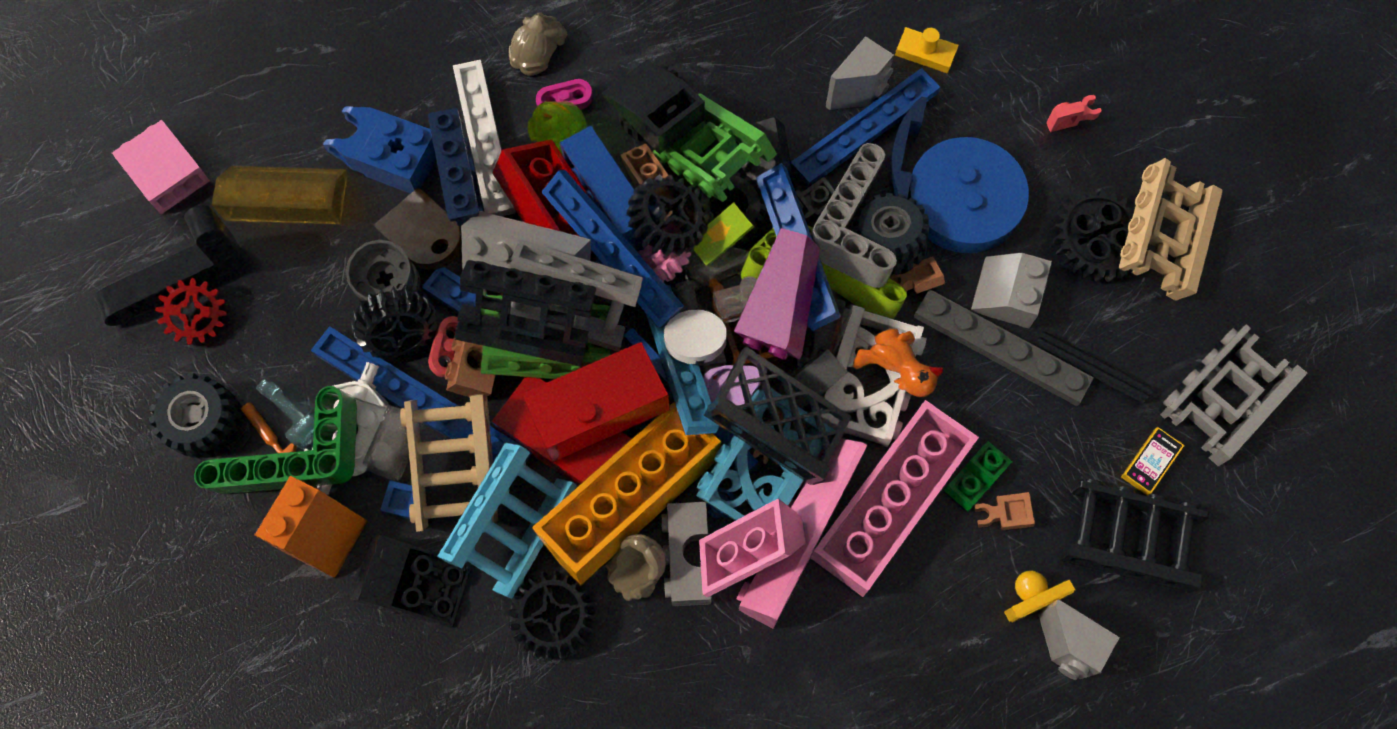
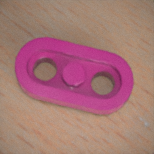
[536,79,593,117]

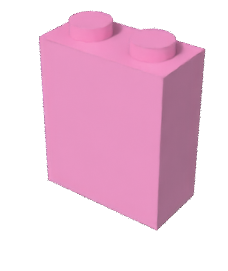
[112,120,210,214]

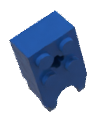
[323,106,436,194]

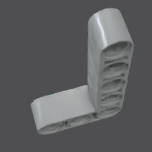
[811,143,897,288]

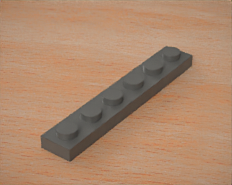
[914,289,1094,406]

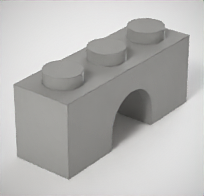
[661,502,711,606]

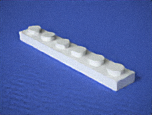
[453,60,516,216]

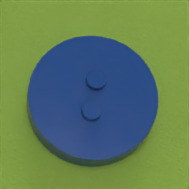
[907,137,1029,253]

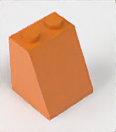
[255,476,368,578]

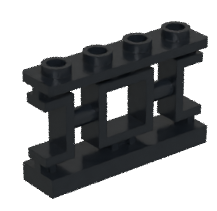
[455,260,596,366]

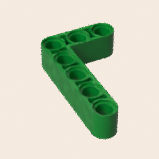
[194,386,357,494]

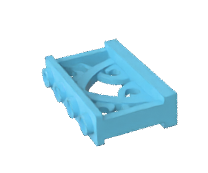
[696,387,834,521]

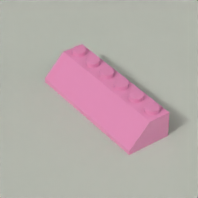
[736,437,867,629]

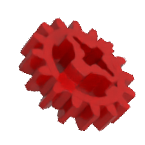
[155,278,227,345]

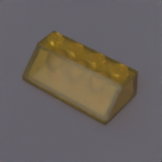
[212,166,348,224]

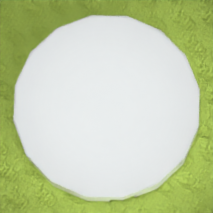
[664,310,726,364]

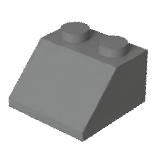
[826,36,894,110]
[970,253,1052,328]
[1038,599,1120,680]

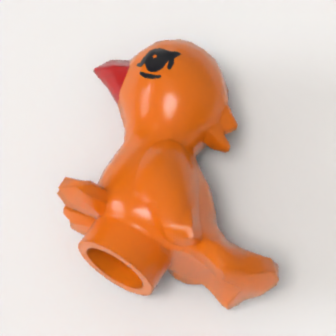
[853,329,943,397]

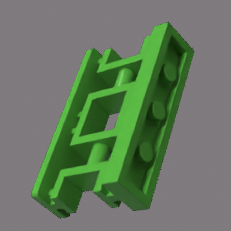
[653,93,777,202]
[481,295,611,379]

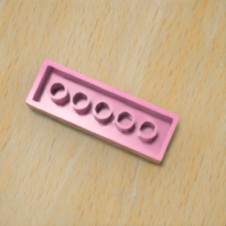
[810,400,979,597]

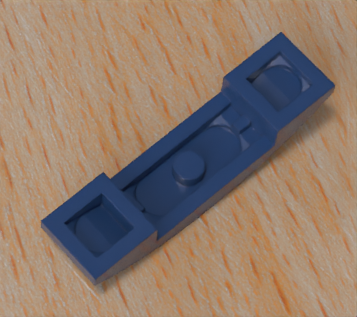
[888,97,927,199]

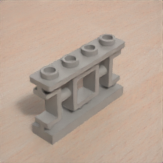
[1160,324,1307,467]

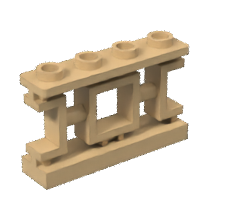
[1119,158,1223,301]

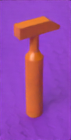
[241,402,298,453]

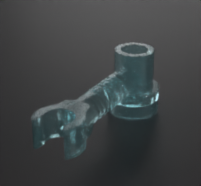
[256,378,315,450]

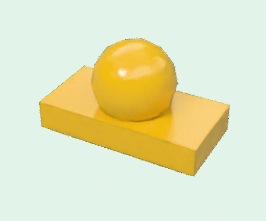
[1004,570,1075,623]

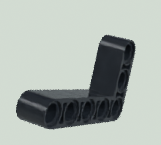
[94,205,245,326]

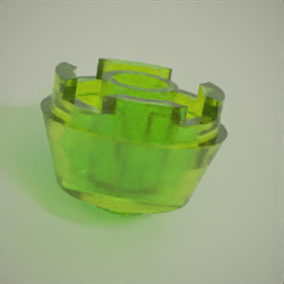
[528,101,587,156]

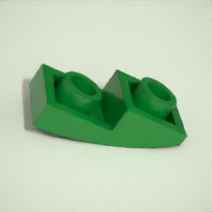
[944,441,1013,511]

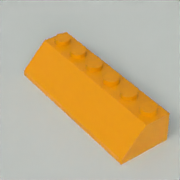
[532,402,721,585]

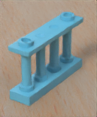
[437,443,577,599]

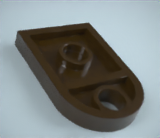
[374,187,462,270]

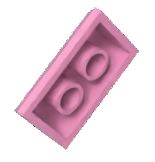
[699,498,805,597]

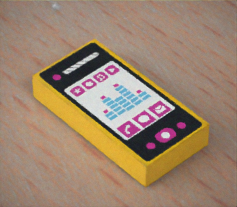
[1121,427,1185,496]

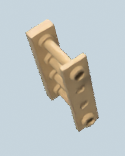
[400,394,499,532]

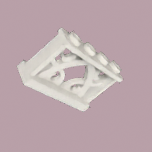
[821,305,927,447]

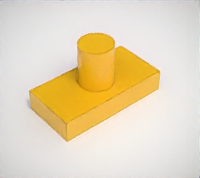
[895,27,959,74]

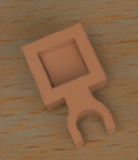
[889,256,945,294]
[975,492,1035,530]

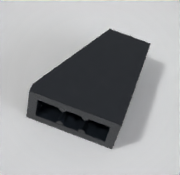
[736,117,796,191]

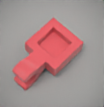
[1046,95,1102,132]

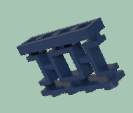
[428,108,484,229]

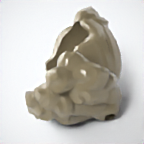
[508,13,568,76]
[606,534,666,601]

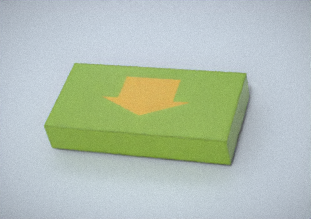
[693,202,754,266]

